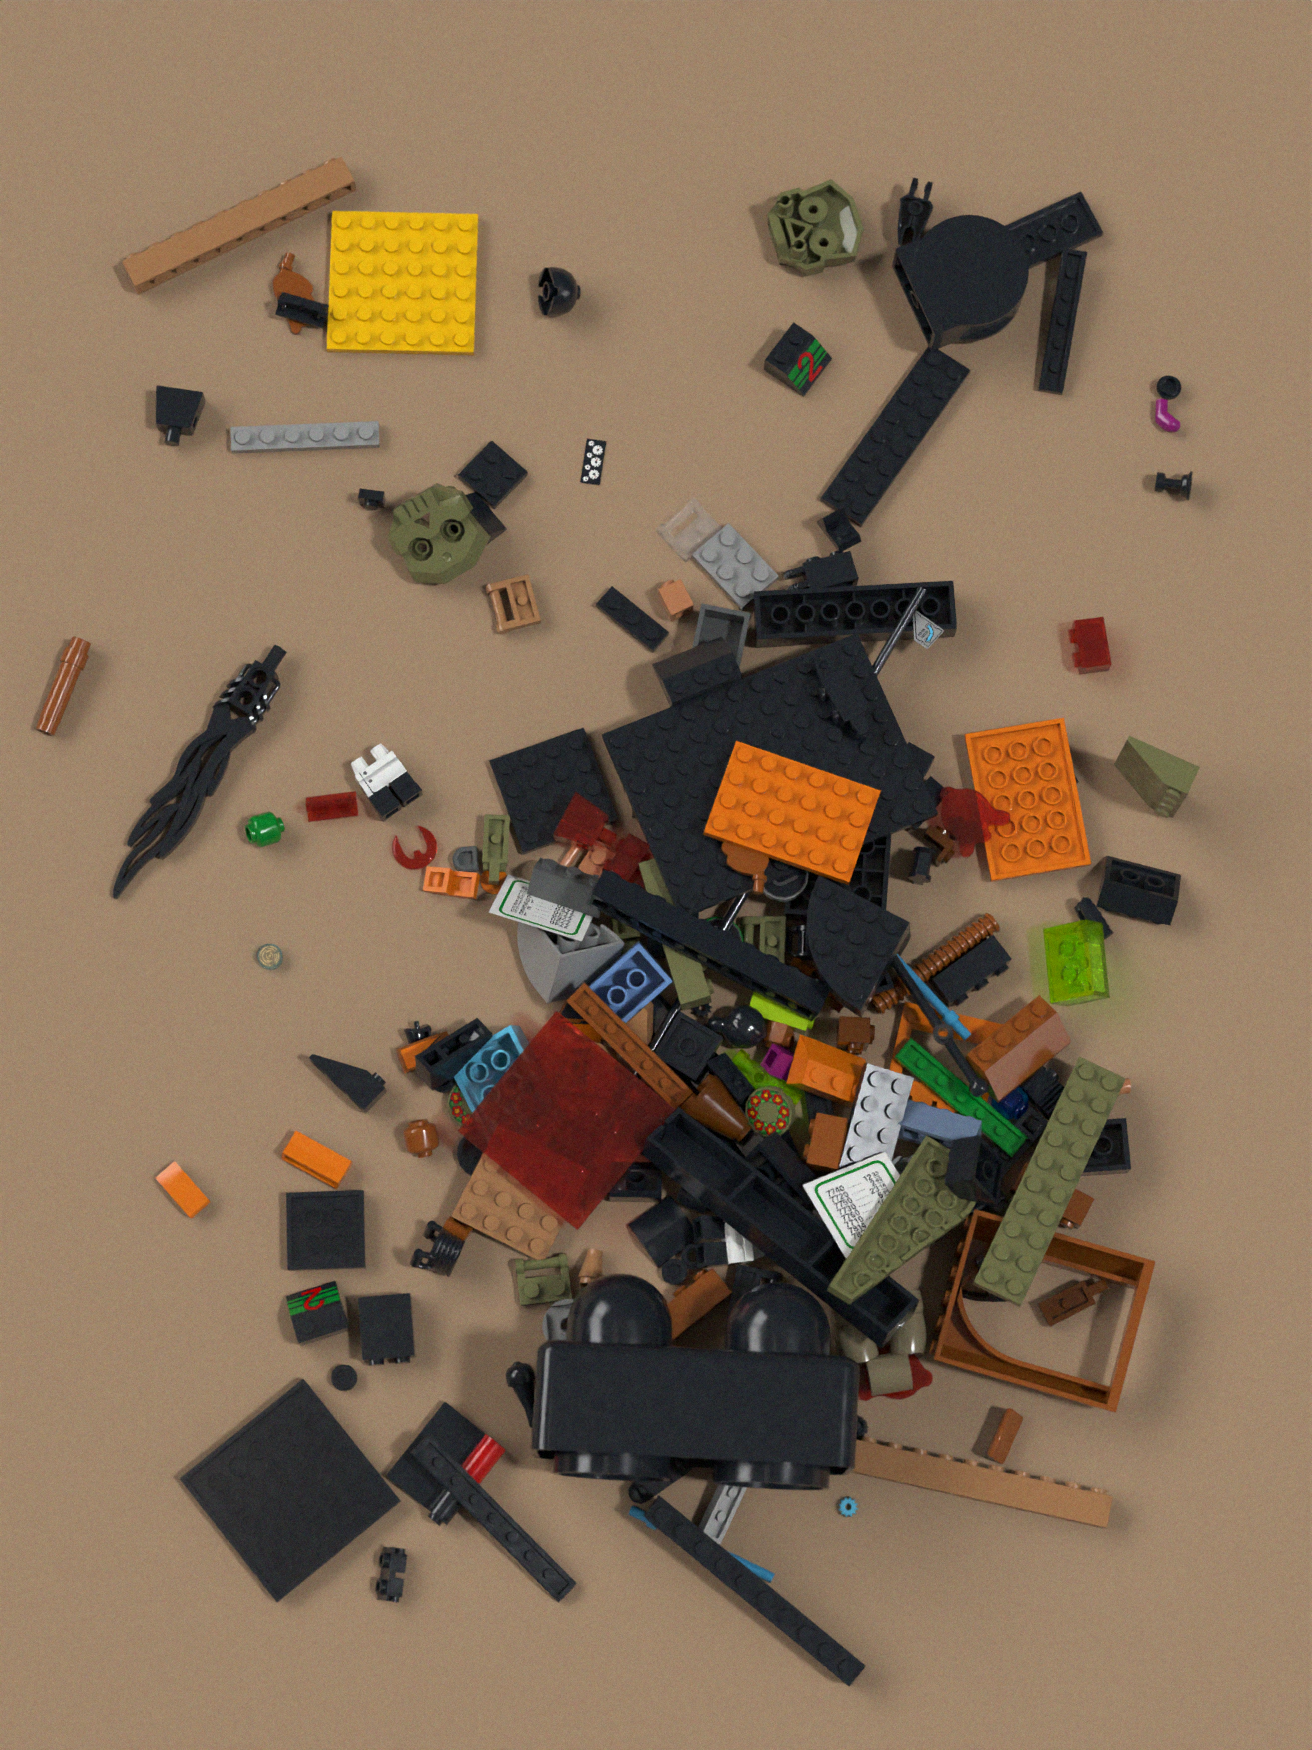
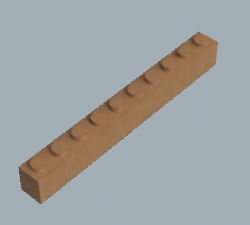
[122,156,356,295]
[851,1436,1113,1529]

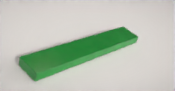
[894,1038,1028,1158]

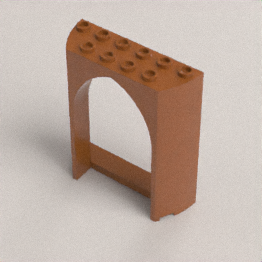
[929,1209,1156,1413]

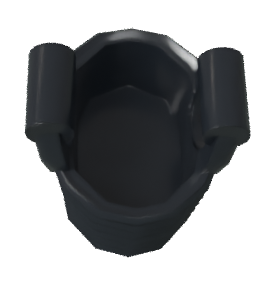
[410,1220,465,1277]

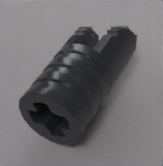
[1074,897,1114,945]

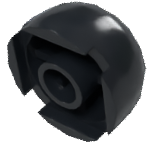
[538,267,581,316]

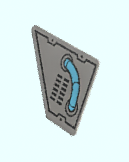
[913,611,944,649]

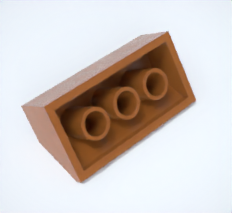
[966,995,1071,1103]

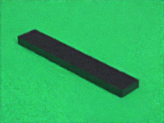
[1038,248,1087,395]

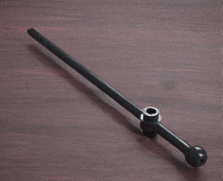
[836,881,989,1098]

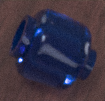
[991,1086,1029,1120]

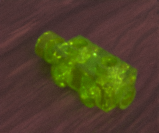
[732,1049,802,1107]

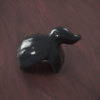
[704,1005,768,1049]

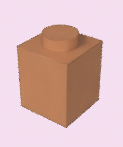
[658,579,694,622]

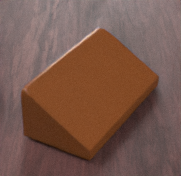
[985,1408,1023,1464]

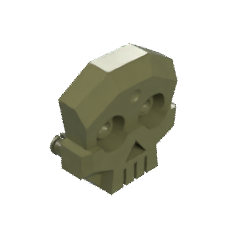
[767,179,863,276]
[387,483,490,584]

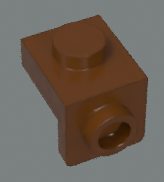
[923,825,955,867]

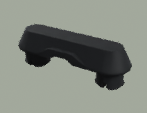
[628,1457,695,1504]

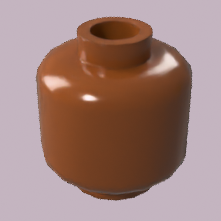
[403,1119,439,1158]

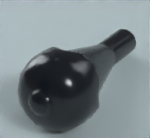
[506,1361,536,1428]

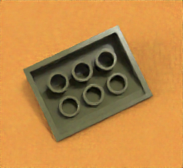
[1114,736,1200,818]

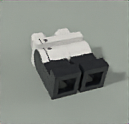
[351,743,423,822]
[692,1215,765,1269]

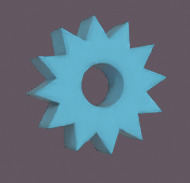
[838,1497,858,1517]

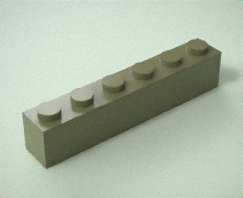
[638,859,714,1011]

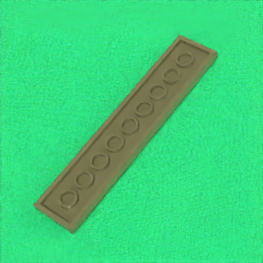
[973,1056,1126,1307]

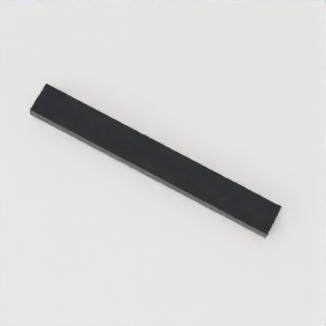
[410,1434,577,1603]

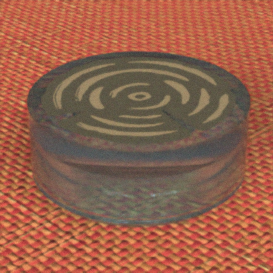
[257,944,283,970]

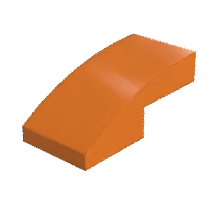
[423,866,480,900]
[156,1161,210,1219]

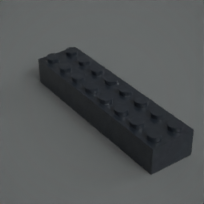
[753,581,957,648]

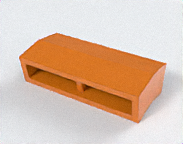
[281,1131,353,1190]

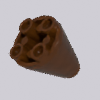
[680,1074,752,1143]

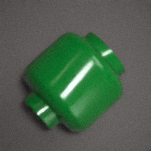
[245,811,284,848]

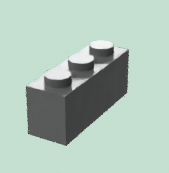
[527,858,602,918]

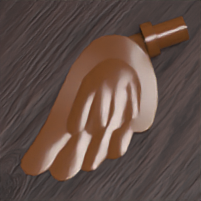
[273,252,314,335]
[721,842,769,895]

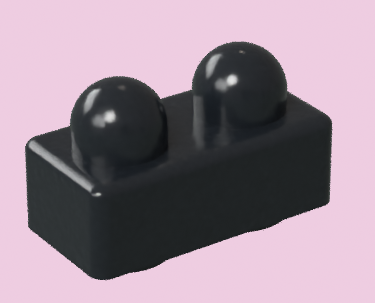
[531,1273,859,1490]

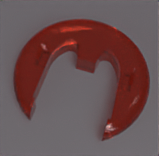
[392,826,437,870]

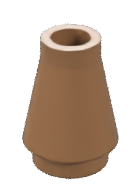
[578,1249,603,1287]

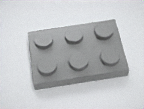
[692,523,779,610]

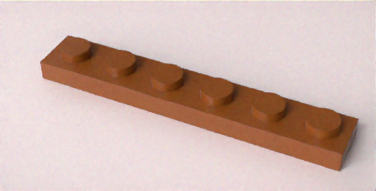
[566,982,693,1110]

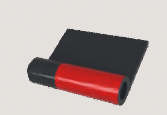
[386,1402,506,1526]

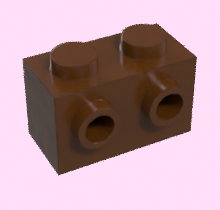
[836,1016,875,1055]

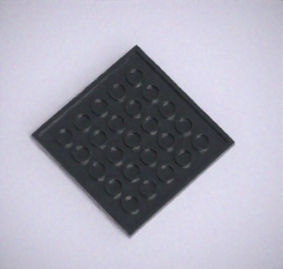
[180,1379,401,1603]

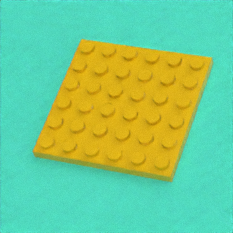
[327,211,478,355]

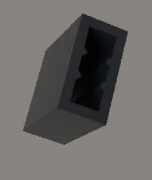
[358,1293,416,1366]

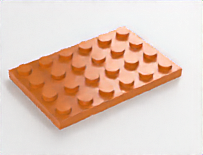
[964,718,1091,882]
[703,741,881,885]

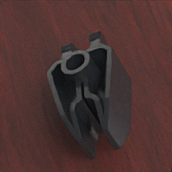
[897,178,933,246]

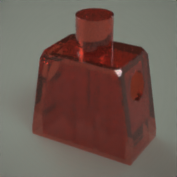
[553,792,618,851]

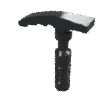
[962,1255,1006,1302]

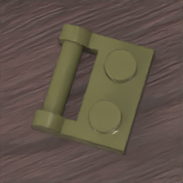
[741,916,787,964]
[515,1253,572,1306]

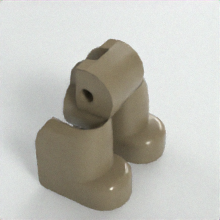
[829,1290,927,1396]

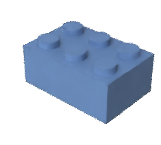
[588,941,673,1023]

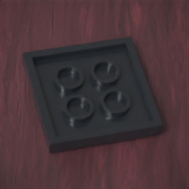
[286,1190,366,1271]

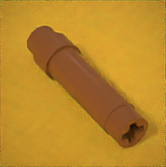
[35,636,91,736]

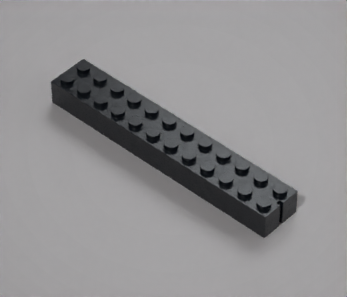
[642,1107,920,1349]

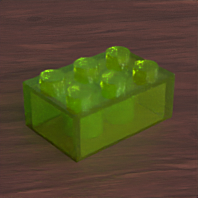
[1043,919,1110,1007]

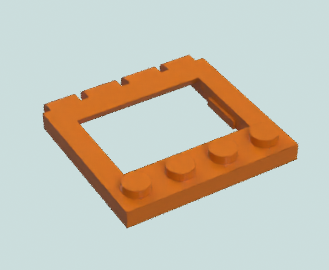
[889,1002,1003,1113]

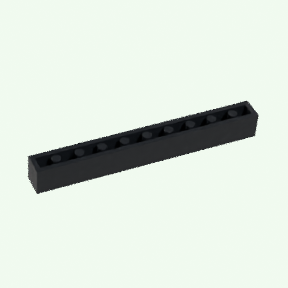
[586,869,829,1022]
[642,1495,866,1687]

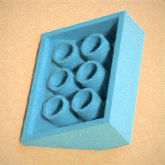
[454,1025,566,1143]

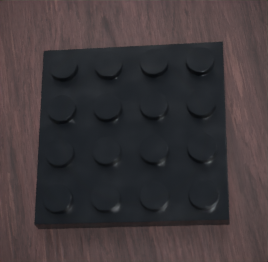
[489,727,618,855]

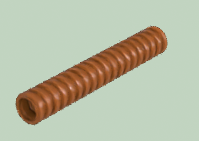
[870,913,1000,1015]

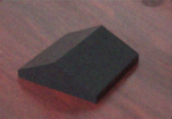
[628,1195,694,1267]

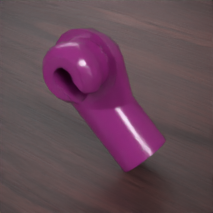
[1155,399,1181,432]

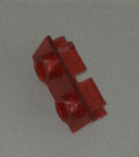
[306,791,359,822]

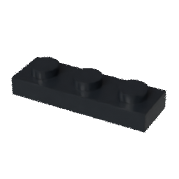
[596,586,669,653]

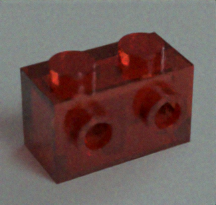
[602,833,652,883]

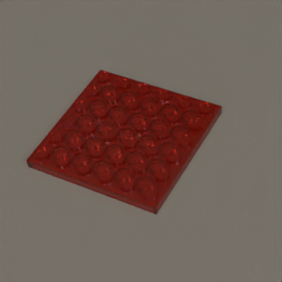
[457,1011,676,1230]

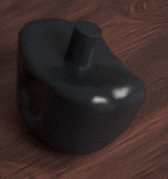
[404,1021,431,1044]

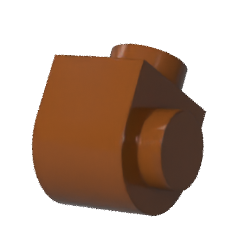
[762,1021,795,1049]

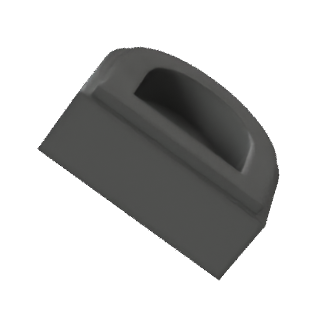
[453,846,479,873]

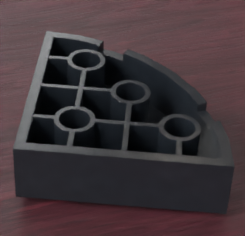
[783,835,891,921]
[807,876,910,1017]

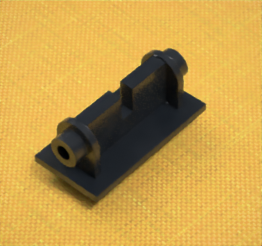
[275,292,329,329]
[706,1052,756,1106]
[375,1547,407,1602]

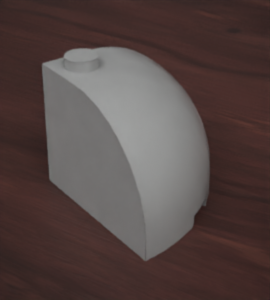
[517,922,624,1004]

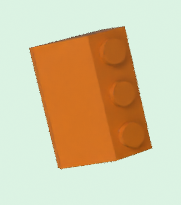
[786,1035,866,1108]

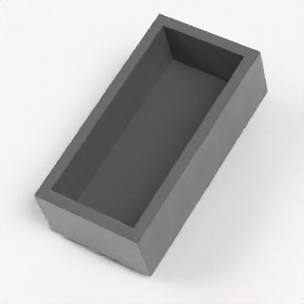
[692,603,751,669]

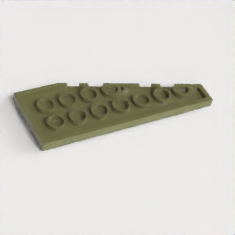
[827,1135,977,1304]

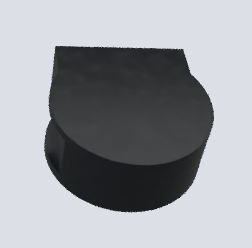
[892,215,1029,352]

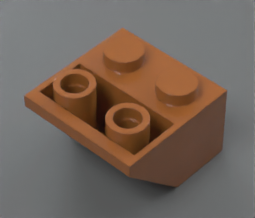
[803,1113,849,1173]

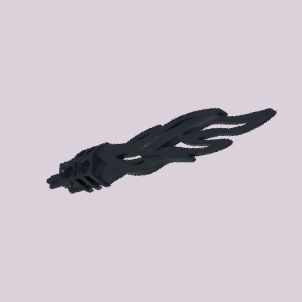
[113,645,287,899]

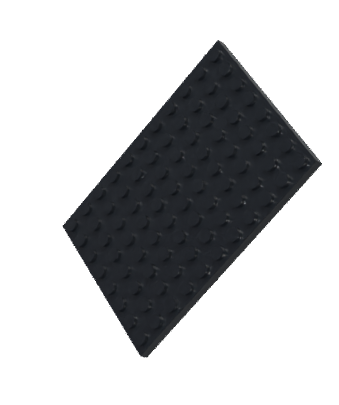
[602,633,938,915]

